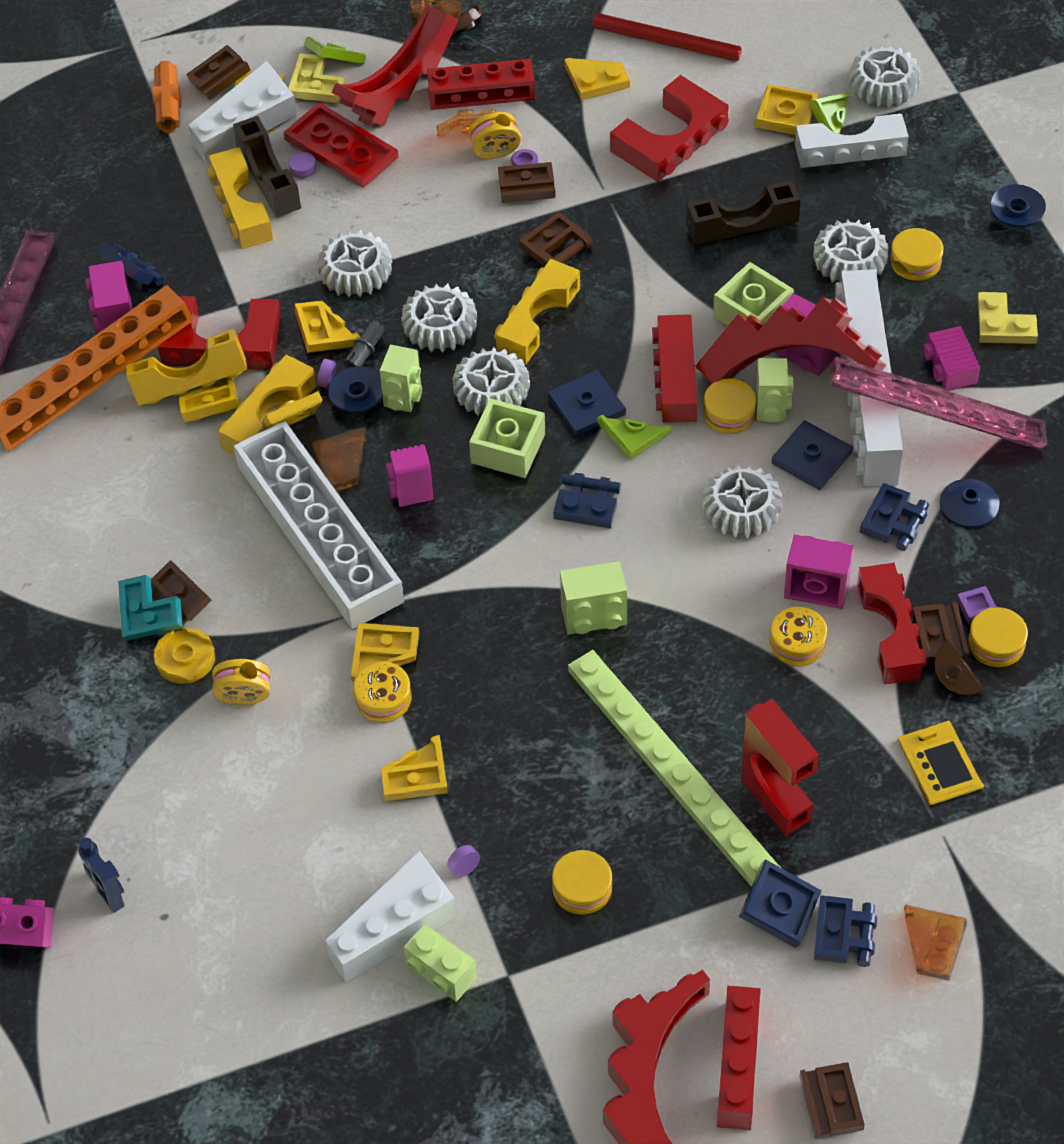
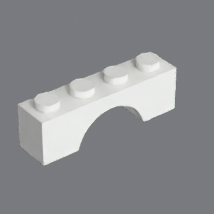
[795,114,909,168]

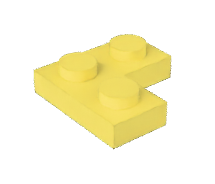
[289,53,345,103]
[977,292,1038,344]

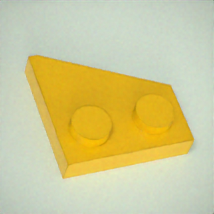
[564,58,630,100]
[294,301,361,353]
[178,377,239,423]
[350,623,420,682]
[381,735,448,802]

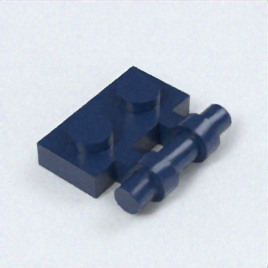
[96,242,164,286]
[553,472,621,529]
[859,483,929,551]
[78,837,124,913]
[814,895,878,967]

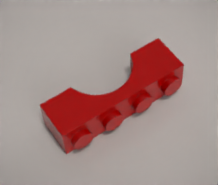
[857,562,926,685]
[717,985,761,1130]

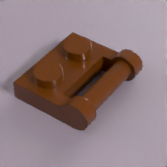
[519,212,593,268]

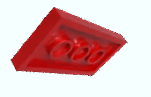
[283,102,399,188]

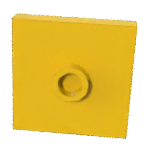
[755,84,819,135]
[261,391,323,431]

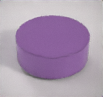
[511,149,538,166]
[289,152,316,178]
[317,359,336,389]
[447,845,480,877]

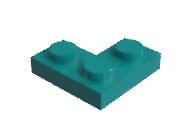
[118,575,183,641]

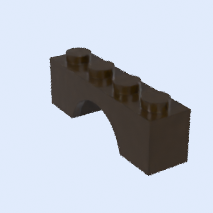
[233,116,301,217]
[686,180,801,245]

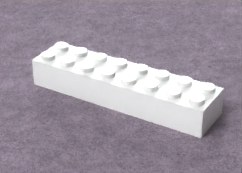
[835,269,903,487]
[234,421,404,629]

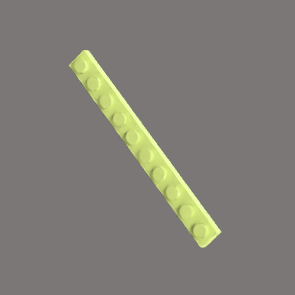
[568,650,781,886]

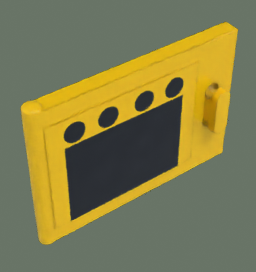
[897,720,984,806]

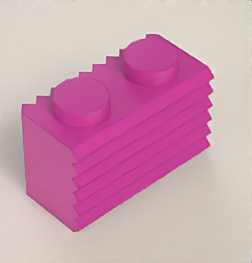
[923,326,980,392]
[386,444,434,507]

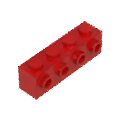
[427,59,535,110]
[652,314,697,423]

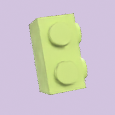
[380,345,422,412]
[756,358,793,423]
[403,924,477,1002]

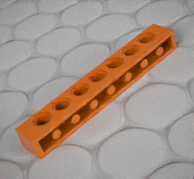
[0,285,193,452]

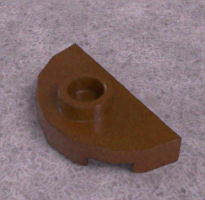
[453,5,483,33]
[935,638,984,694]

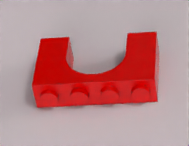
[610,75,729,182]
[158,296,281,370]
[741,699,819,836]

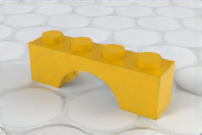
[207,147,273,249]
[494,259,580,364]
[126,329,247,406]
[218,355,316,455]

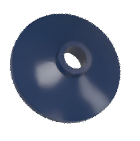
[990,184,1046,227]
[328,366,383,413]
[940,479,999,528]

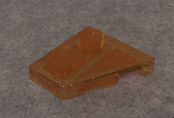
[436,110,496,136]
[312,427,366,491]
[904,905,967,981]

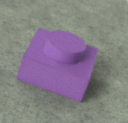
[956,586,996,625]

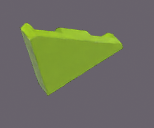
[304,36,366,64]
[809,92,850,134]
[596,415,672,460]

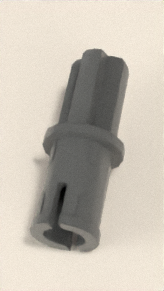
[343,321,385,369]

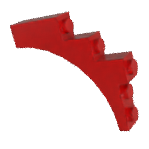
[331,4,459,127]
[695,297,886,383]
[603,969,710,1144]

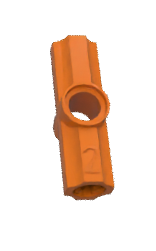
[152,61,182,133]

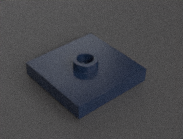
[548,370,626,437]
[771,420,853,490]
[739,859,822,948]

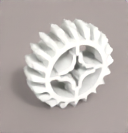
[849,45,921,108]
[813,219,889,283]
[317,230,392,297]
[401,283,477,353]
[453,347,530,417]
[703,464,782,538]

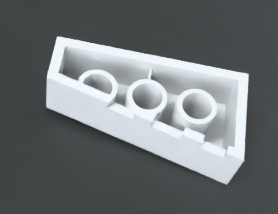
[189,61,297,162]
[325,851,457,983]

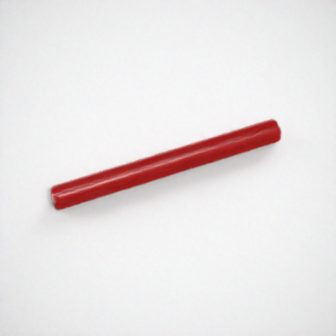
[593,13,742,61]

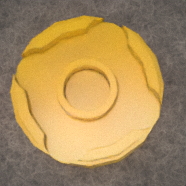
[154,627,215,684]

